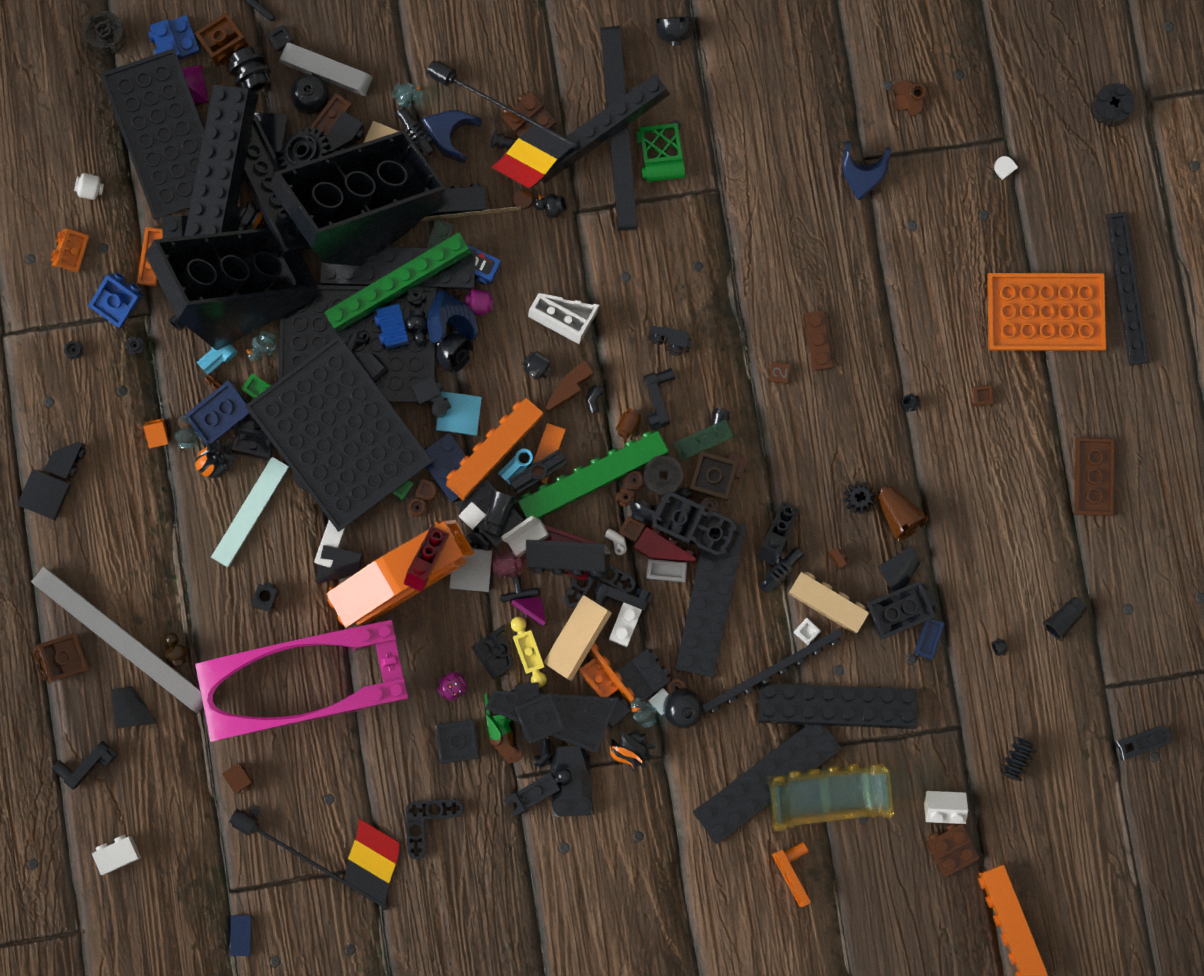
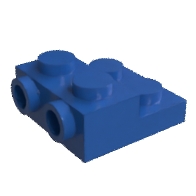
[148,15,200,60]
[88,272,144,328]

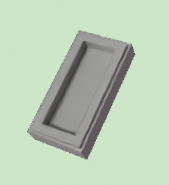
[646,559,687,583]

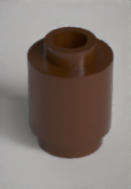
[616,408,641,439]

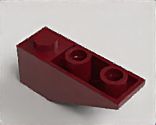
[404,526,449,592]
[633,527,696,563]

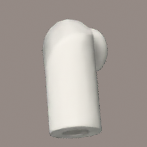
[604,528,627,555]

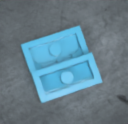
[435,392,482,436]

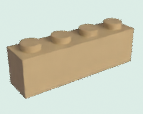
[788,572,869,634]

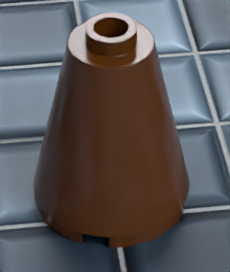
[877,486,929,541]

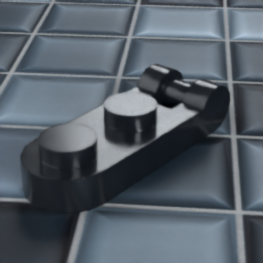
[1114,726,1171,761]

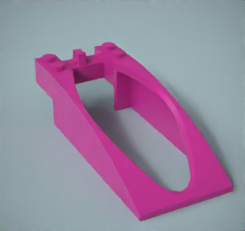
[195,620,408,742]

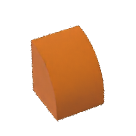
[143,418,169,448]

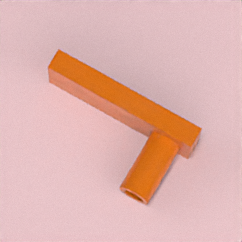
[772,842,811,907]

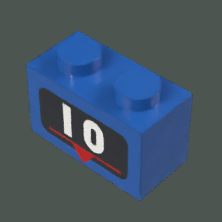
[467,245,501,285]

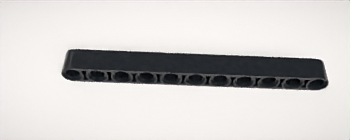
[601,26,637,231]

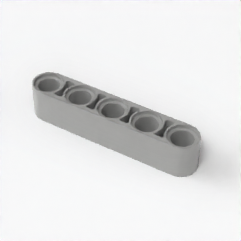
[279,43,373,96]

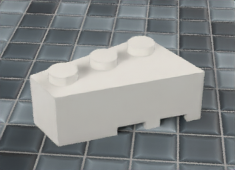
[528,293,599,344]

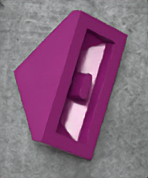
[182,65,209,105]
[511,597,546,627]

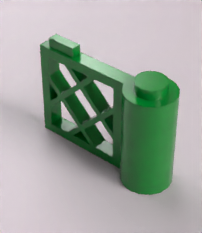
[636,123,685,183]

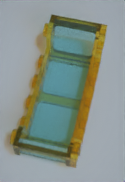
[768,764,894,831]

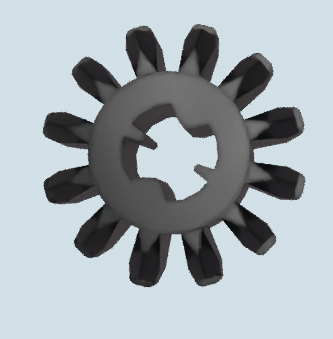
[843,481,876,515]

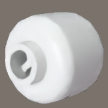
[74,173,104,200]

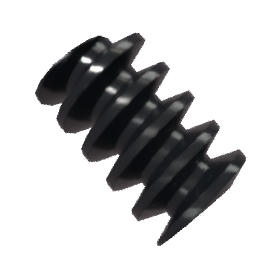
[999,737,1037,781]

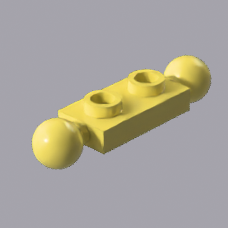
[511,617,547,688]

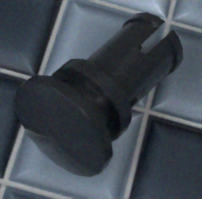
[491,130,517,149]

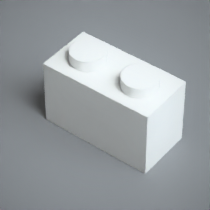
[609,602,642,648]
[924,791,968,824]
[92,835,141,875]

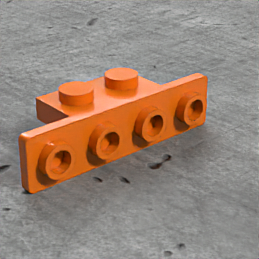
[579,642,635,705]

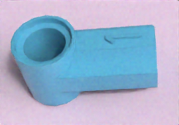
[197,344,237,375]
[498,449,534,485]

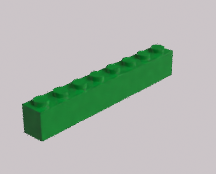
[324,232,471,332]
[518,430,669,519]

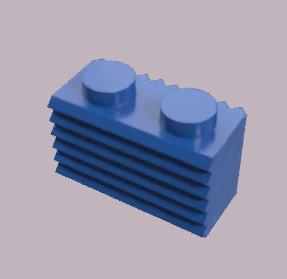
[374,304,409,349]

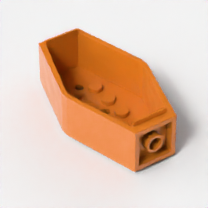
[326,520,475,628]

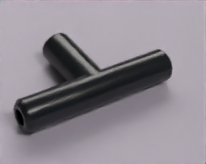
[500,575,539,603]

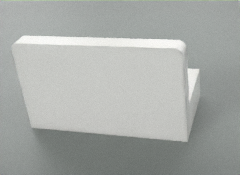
[501,516,550,558]

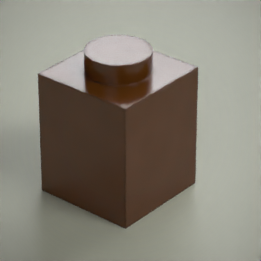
[222,763,254,795]

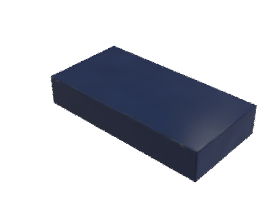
[914,618,945,660]
[230,915,252,956]

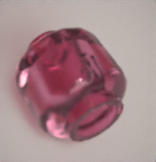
[492,552,521,578]

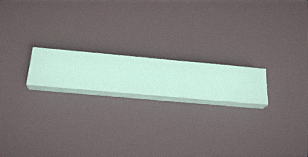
[211,457,289,568]

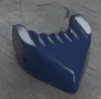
[422,110,482,163]
[842,141,891,200]
[427,290,478,343]

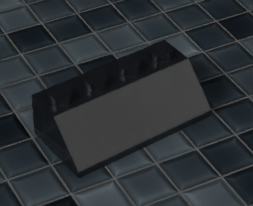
[526,540,611,578]

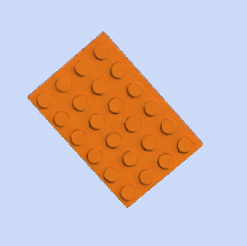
[987,273,1106,351]

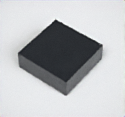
[267,25,294,52]

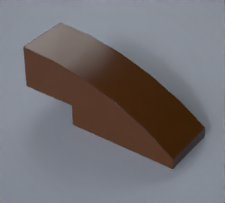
[546,360,593,413]

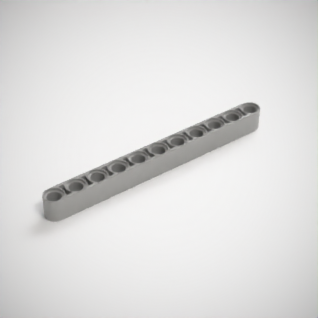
[31,566,204,714]

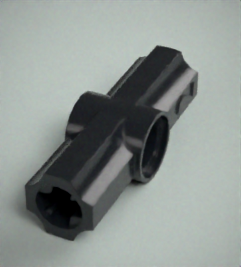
[509,449,568,494]

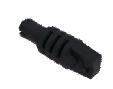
[396,107,435,155]
[759,546,804,594]

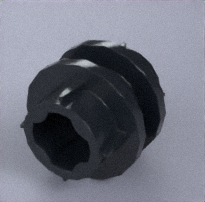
[229,47,271,92]

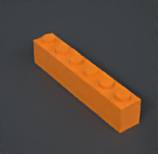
[446,398,543,501]
[978,864,1048,976]

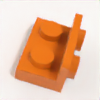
[51,228,89,273]

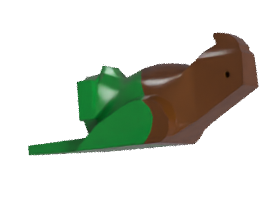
[484,694,523,764]

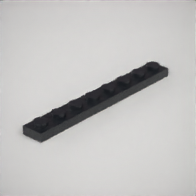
[703,628,843,714]

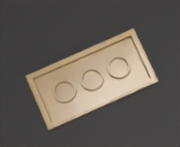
[543,595,612,681]

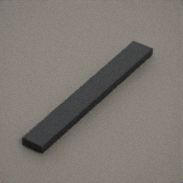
[1106,212,1149,366]

